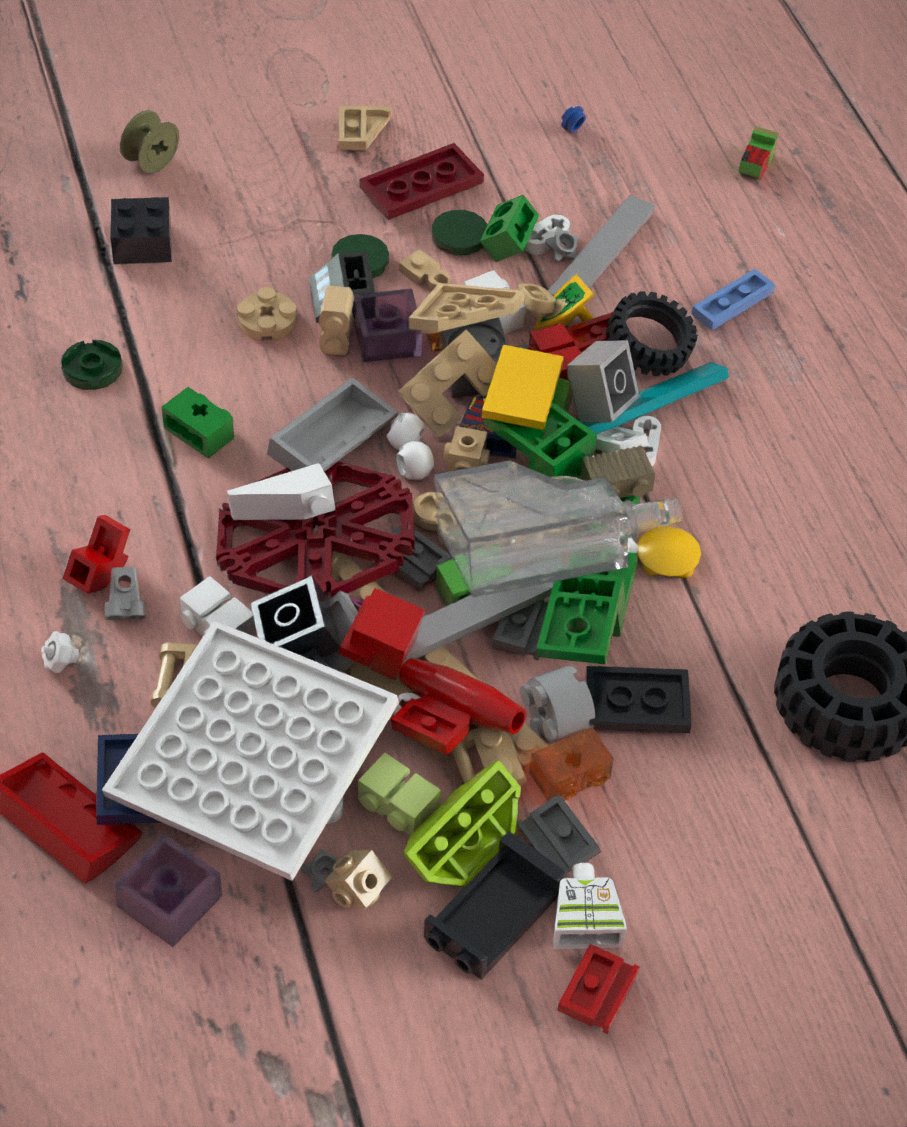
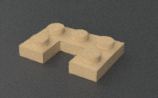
[397,329,497,438]

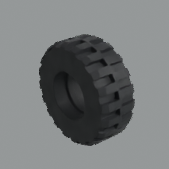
[774,611,907,762]

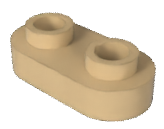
[517,283,556,317]

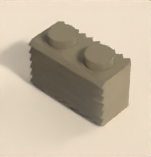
[580,445,656,503]

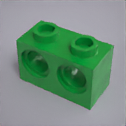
[480,194,539,262]

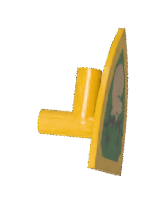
[533,274,595,331]

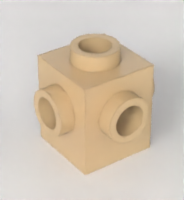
[443,426,490,480]
[325,850,393,908]

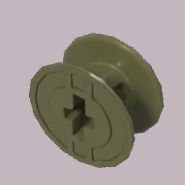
[120,110,180,174]

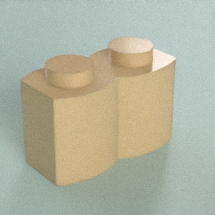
[319,285,354,356]

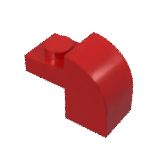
[62,515,131,594]

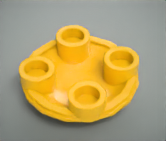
[637,526,701,579]

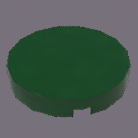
[432,210,488,255]
[331,234,389,279]
[61,340,123,390]

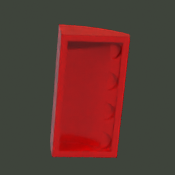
[0,752,142,884]

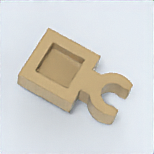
[399,249,450,291]

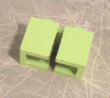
[358,753,441,835]

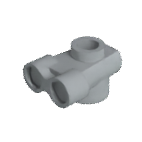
[105,567,146,620]

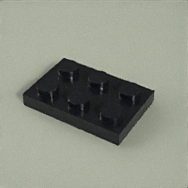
[585,666,692,733]

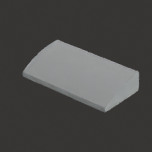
[267,378,398,472]

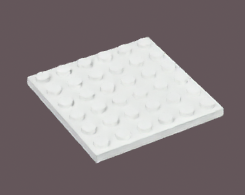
[102,620,399,881]

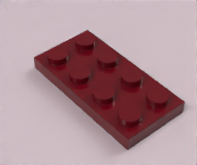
[359,143,484,220]

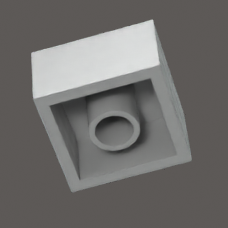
[567,340,640,422]

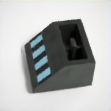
[309,251,375,323]

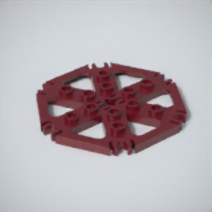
[216,461,415,598]

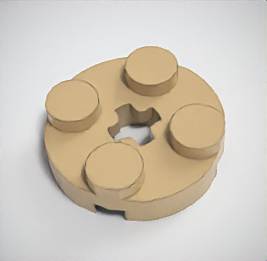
[237,287,297,340]

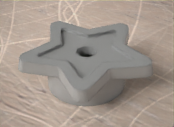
[545,226,579,261]
[301,849,338,892]

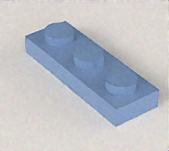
[691,269,775,331]

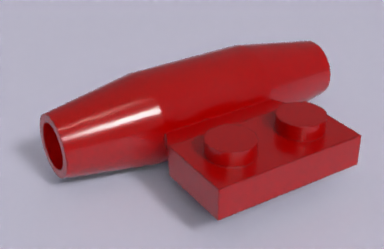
[390,658,526,755]

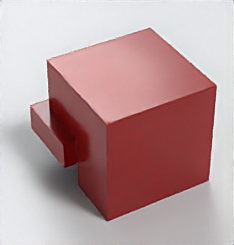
[338,588,425,681]

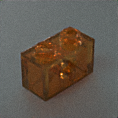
[529,727,614,801]

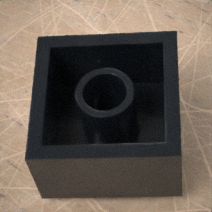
[110,197,172,264]
[250,576,340,657]

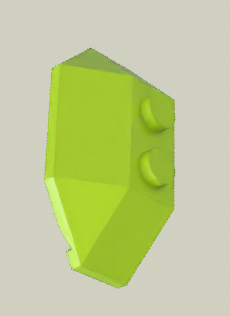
[403,760,521,887]

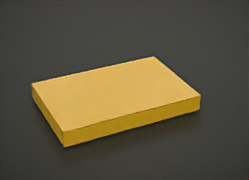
[482,345,564,430]

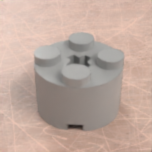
[520,665,595,744]

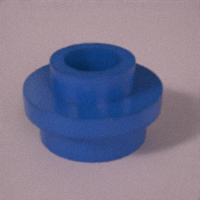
[561,106,586,132]

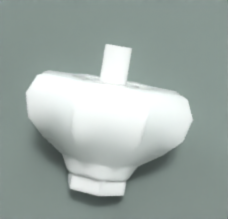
[41,631,79,673]

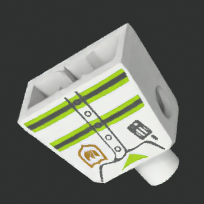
[553,863,627,949]

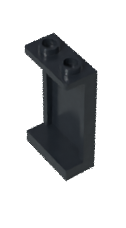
[424,831,566,980]

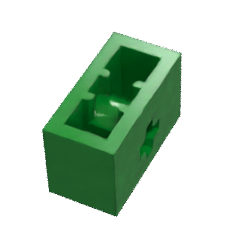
[162,387,234,459]

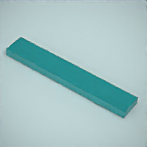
[577,362,729,434]

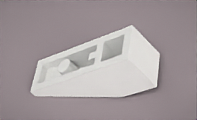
[227,463,335,520]

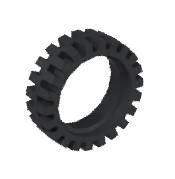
[606,291,698,376]

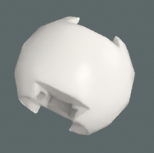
[387,413,425,451]
[396,441,434,480]

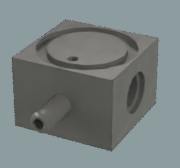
[439,318,529,398]

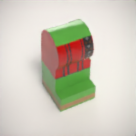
[739,126,779,179]

